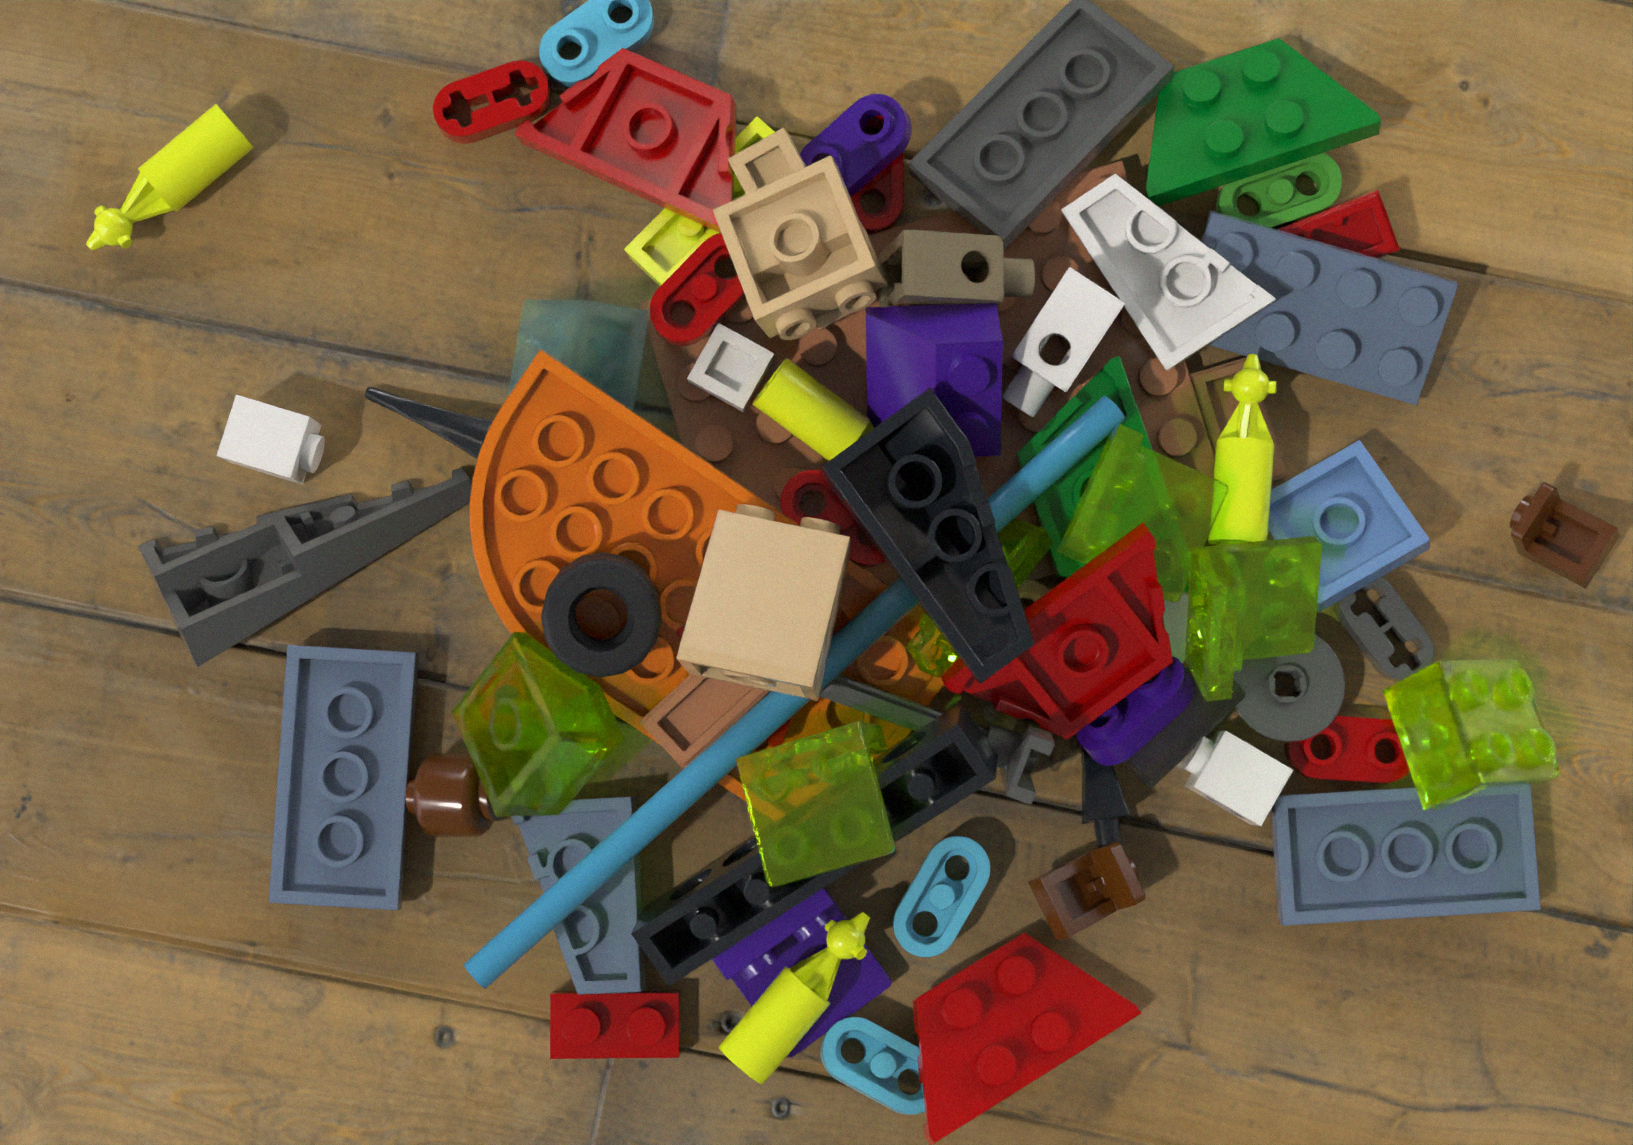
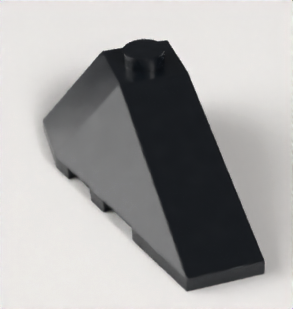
[820,388,1034,684]

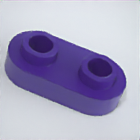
[800,94,912,198]
[1077,656,1195,766]

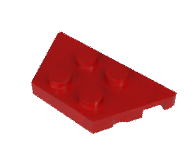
[515,48,736,233]
[939,522,1173,739]
[912,933,1141,1145]

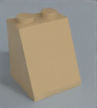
[677,504,852,701]

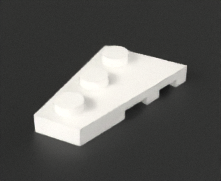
[1061,174,1276,372]

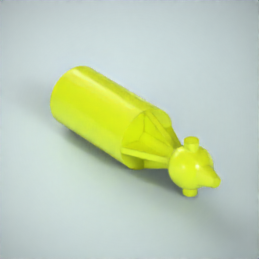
[86,104,254,251]
[1208,354,1277,549]
[752,358,874,461]
[718,912,870,1085]

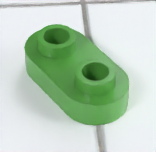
[1216,153,1342,229]

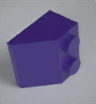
[865,303,1003,457]

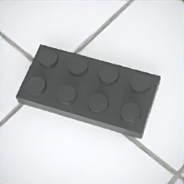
[909,0,1174,251]

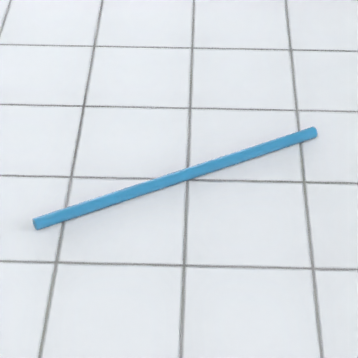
[464,396,1125,989]

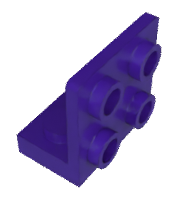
[712,888,891,1057]

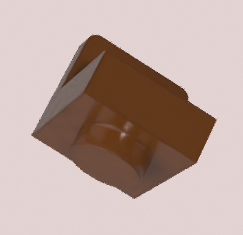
[1510,482,1620,589]
[1028,842,1146,941]

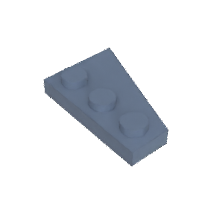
[506,796,647,994]

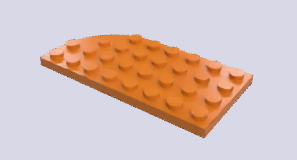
[470,349,959,822]

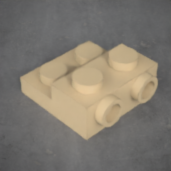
[713,156,888,340]

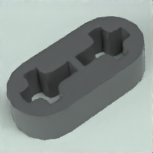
[1333,577,1435,682]

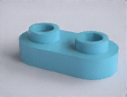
[539,0,654,88]
[893,836,990,957]
[820,1017,925,1115]

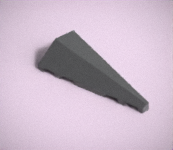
[138,468,472,667]

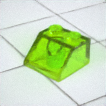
[452,632,624,817]

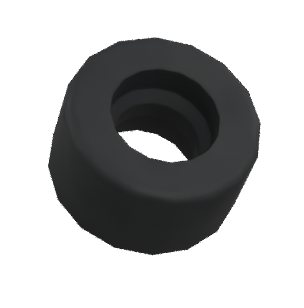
[541,552,662,678]

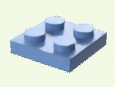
[1267,440,1430,613]

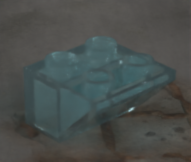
[508,299,649,412]

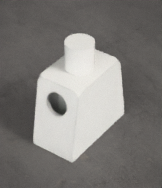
[1002,267,1125,418]

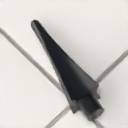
[365,387,493,459]
[1081,745,1130,847]

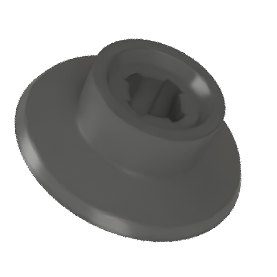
[1230,626,1345,742]

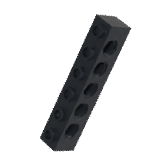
[631,703,998,986]

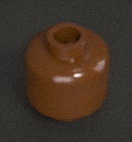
[406,753,507,837]

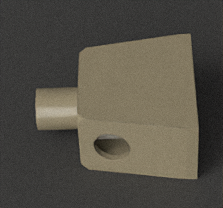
[879,229,1035,307]

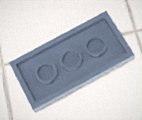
[1201,210,1459,405]
[268,645,419,910]
[1271,780,1541,926]

